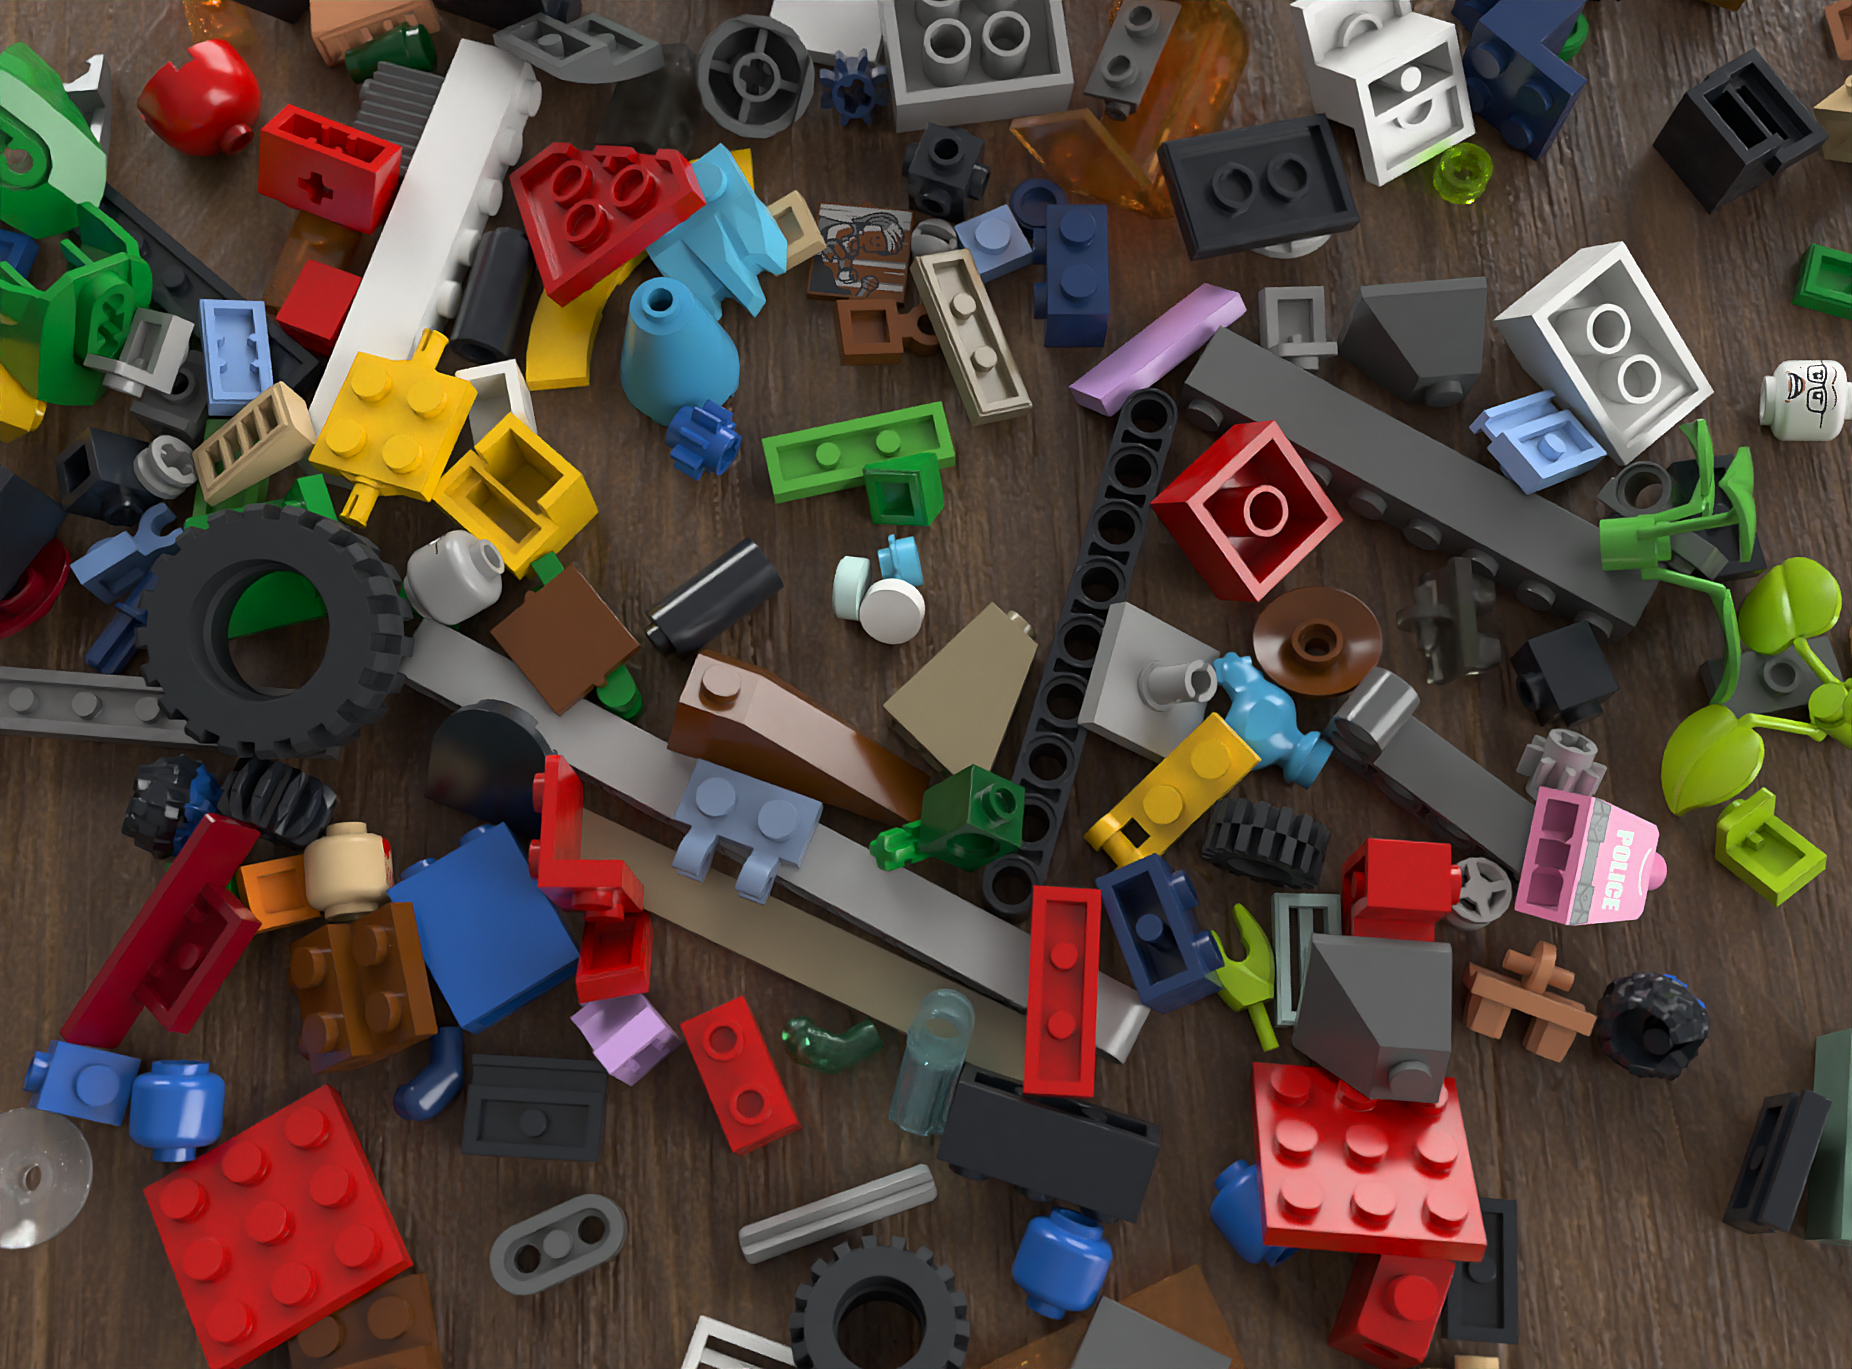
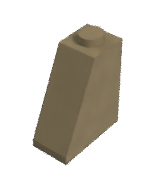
[882,601,1038,781]

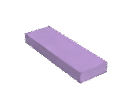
[1069,283,1247,417]

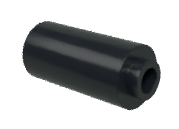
[449,227,537,365]
[642,537,784,662]

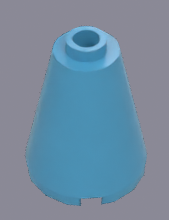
[620,277,740,426]

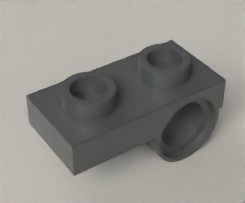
[1596,461,1729,581]

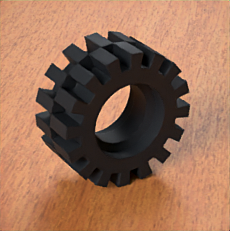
[1201,798,1331,890]

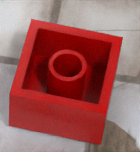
[1149,420,1343,602]

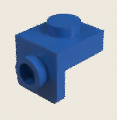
[22,1040,142,1126]

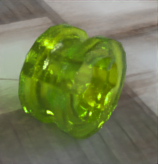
[1433,143,1493,205]

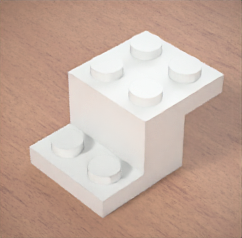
[1289,0,1475,186]

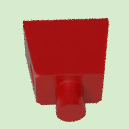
[1327,1253,1455,1369]

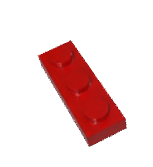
[1022,885,1101,1099]

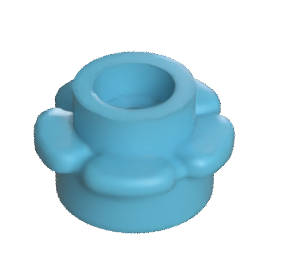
[878,534,924,587]

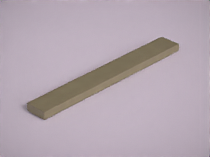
[580,808,1026,1081]

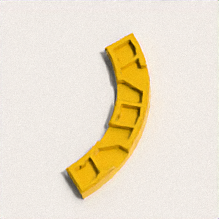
[526,149,755,391]

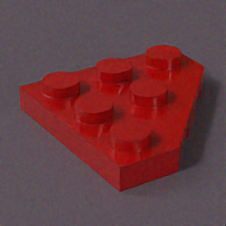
[509,142,707,308]

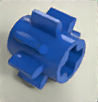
[664,399,742,481]

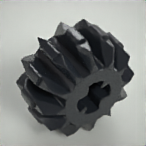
[217,757,337,851]

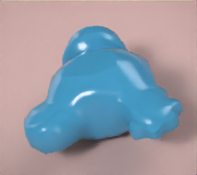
[1213,652,1334,790]

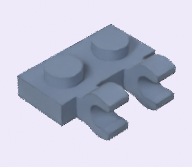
[672,758,824,906]

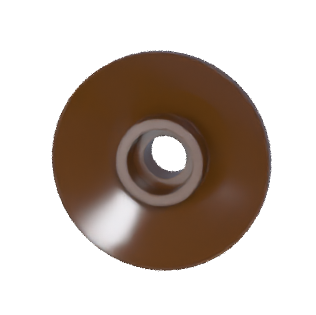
[1253,586,1383,699]

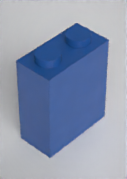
[386,822,581,1035]

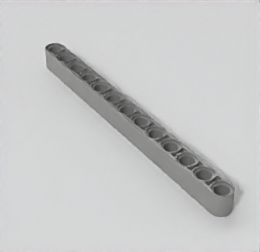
[398,618,1151,1065]

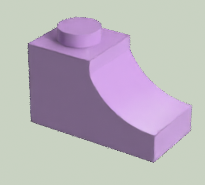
[571,993,683,1087]

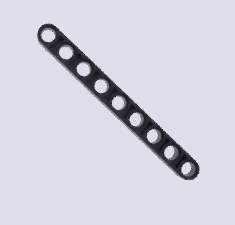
[981,388,1177,925]

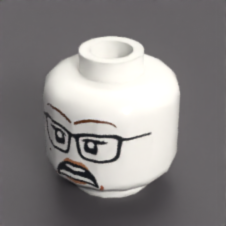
[1760,360,1852,441]

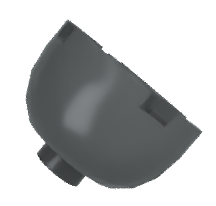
[695,14,815,138]

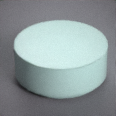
[832,556,871,621]

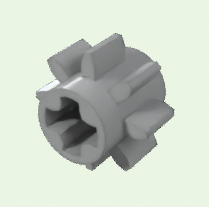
[1516,729,1607,801]

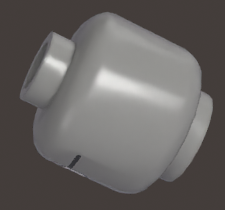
[404,530,504,625]

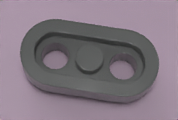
[490,1194,628,1295]

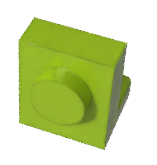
[1715,787,1827,908]

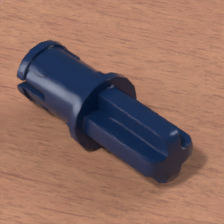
[84,558,160,675]

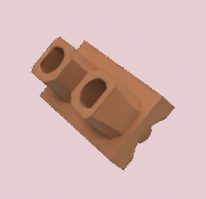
[1461,941,1597,1062]

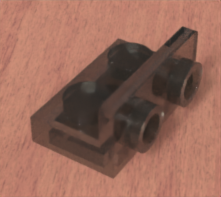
[593,43,705,159]

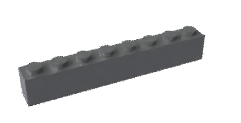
[1177,325,1668,646]

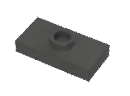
[1699,636,1844,720]

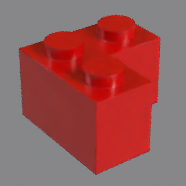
[1341,838,1462,942]

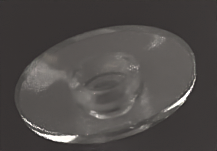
[0,1108,93,1249]

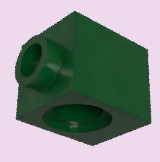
[918,764,1025,873]

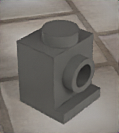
[129,350,227,451]

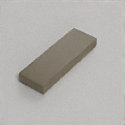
[910,248,1032,427]

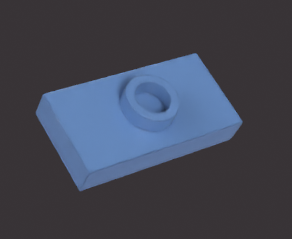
[198,299,273,416]

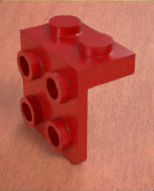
[528,755,644,923]

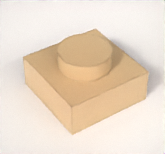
[767,190,827,277]

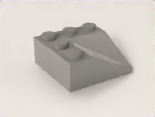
[877,0,1074,133]

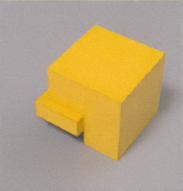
[431,412,599,580]

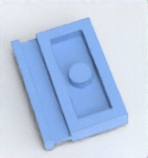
[1469,389,1607,495]

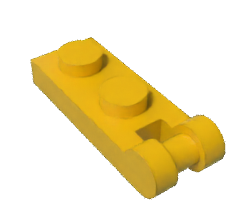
[1083,712,1262,871]

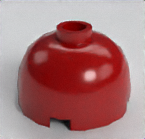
[137,39,262,157]

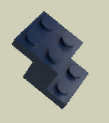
[1451,0,1587,161]

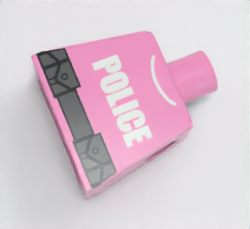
[1514,786,1667,926]

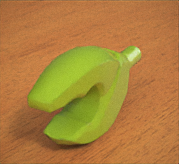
[1210,903,1279,1052]

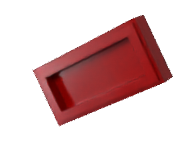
[575,911,654,1004]

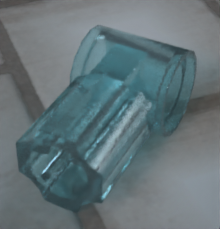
[887,989,976,1136]

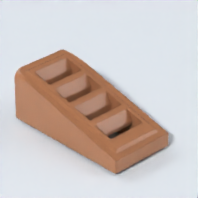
[310,0,441,67]

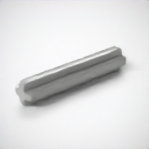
[739,1164,937,1264]

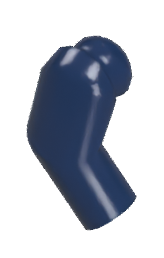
[393,1027,464,1122]

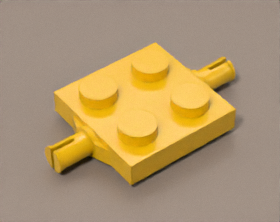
[308,328,478,528]

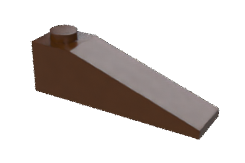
[667,648,931,829]

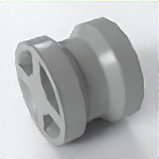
[1442,858,1512,931]

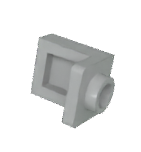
[1258,286,1338,372]
[83,307,194,398]

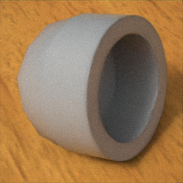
[911,218,958,260]

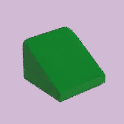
[862,453,944,526]

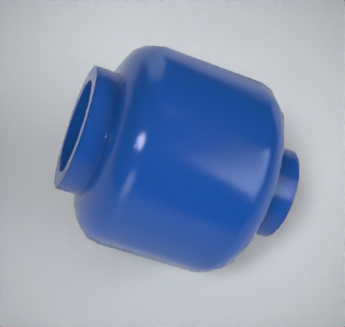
[129,1060,225,1162]
[1210,1159,1301,1267]
[1012,1206,1113,1319]

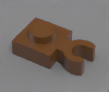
[833,299,941,366]

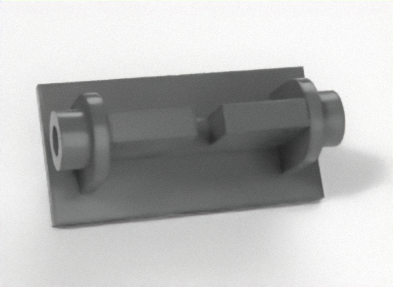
[1083,0,1181,121]

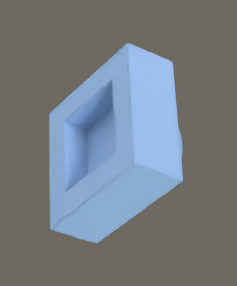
[953,204,1032,284]

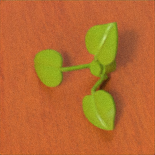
[1661,557,1852,817]

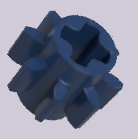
[819,48,889,126]

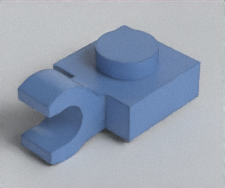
[70,503,183,605]

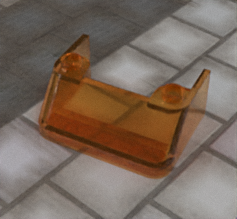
[1009,0,1249,220]

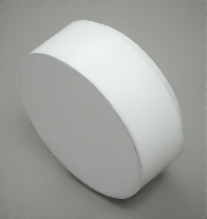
[859,579,925,644]

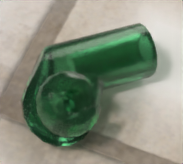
[782,1016,885,1075]

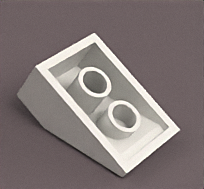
[1493,241,1714,466]

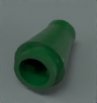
[345,21,438,85]

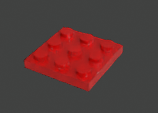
[1249,1062,1487,1262]
[143,1083,413,1369]

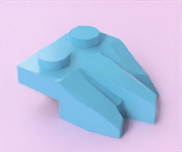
[645,143,787,321]

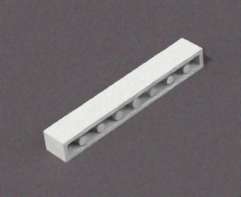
[297,38,542,490]

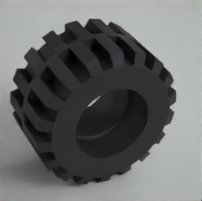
[789,1235,970,1369]

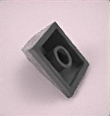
[1336,276,1487,407]
[1292,933,1452,1103]

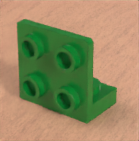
[183,474,338,641]

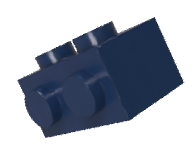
[1032,204,1110,347]
[1095,853,1225,1015]

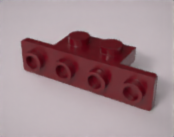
[59,813,262,1049]

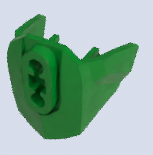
[0,42,106,239]
[0,201,153,406]

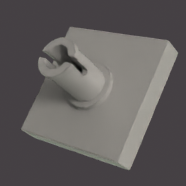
[1077,602,1220,764]

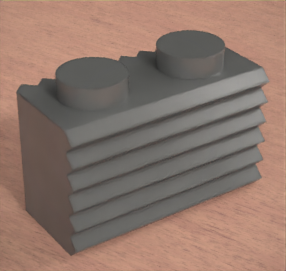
[353,61,446,192]

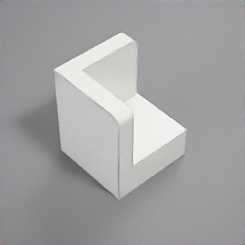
[455,359,538,446]

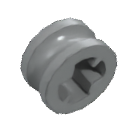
[133,436,199,499]

